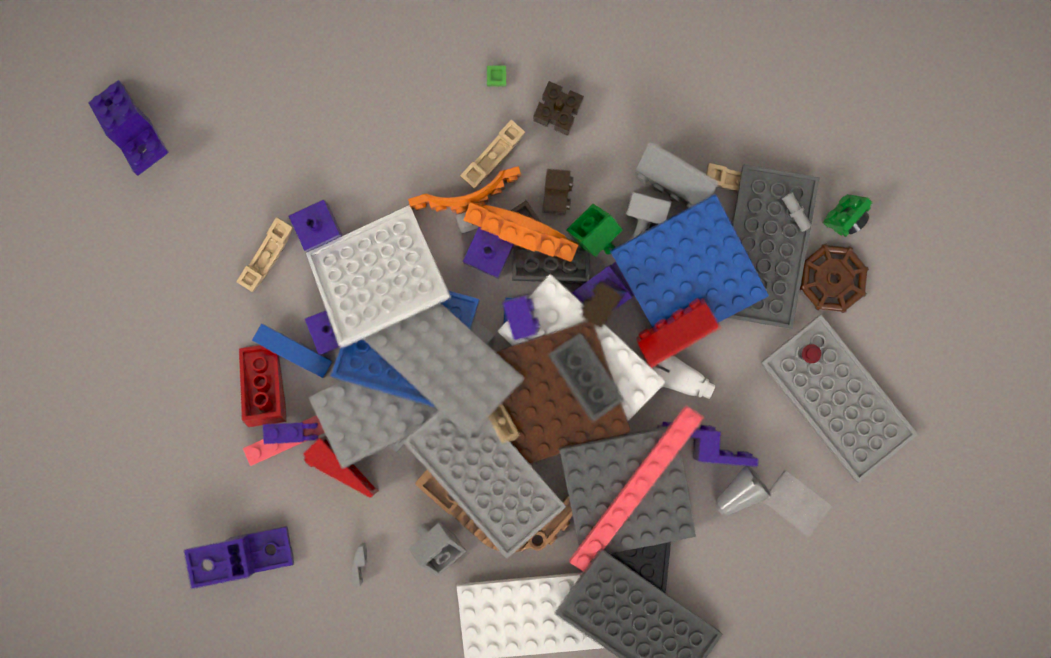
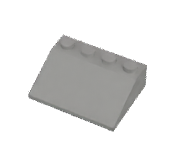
[635,142,719,209]

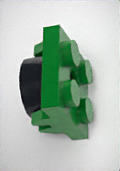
[822,194,873,237]

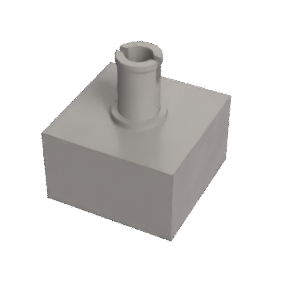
[625,192,671,237]
[409,523,466,576]

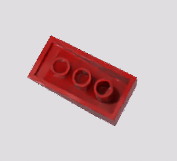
[239,345,287,427]
[302,436,379,498]

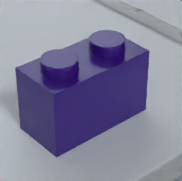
[503,294,541,341]

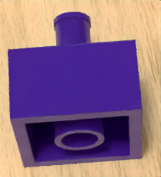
[289,200,343,252]
[463,227,514,279]
[305,310,341,355]

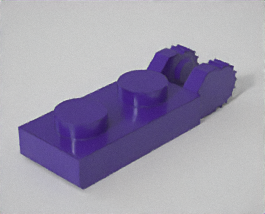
[263,422,319,444]

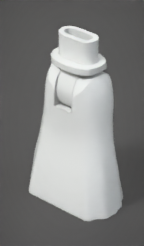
[652,355,715,399]

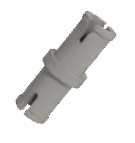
[782,192,812,232]

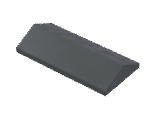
[512,246,590,283]
[548,333,625,422]

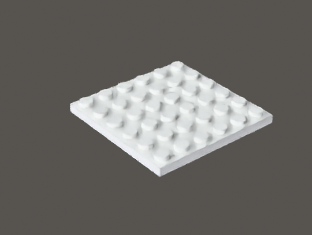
[306,205,450,348]

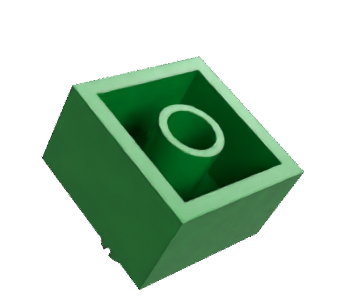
[566,204,623,257]

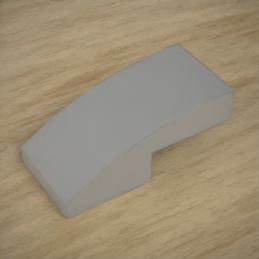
[352,543,368,587]

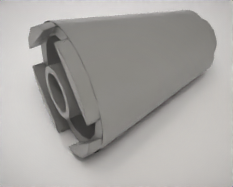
[716,466,771,516]

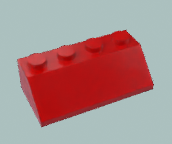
[636,298,720,368]

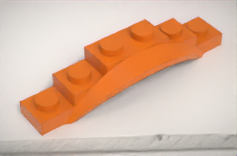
[408,166,521,214]
[464,201,579,262]

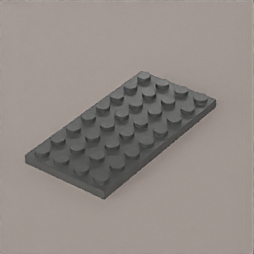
[728,164,820,329]
[554,549,723,658]

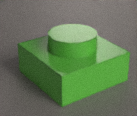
[487,66,506,87]

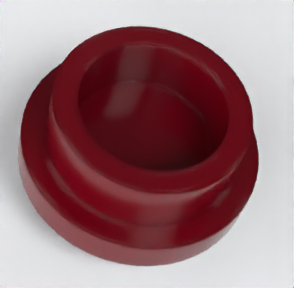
[801,344,821,364]

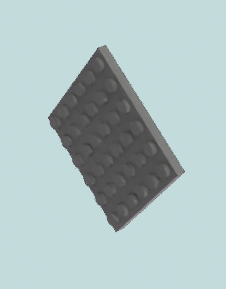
[559,426,696,554]

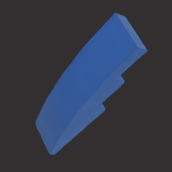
[252,323,333,378]

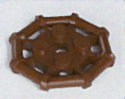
[800,243,869,313]

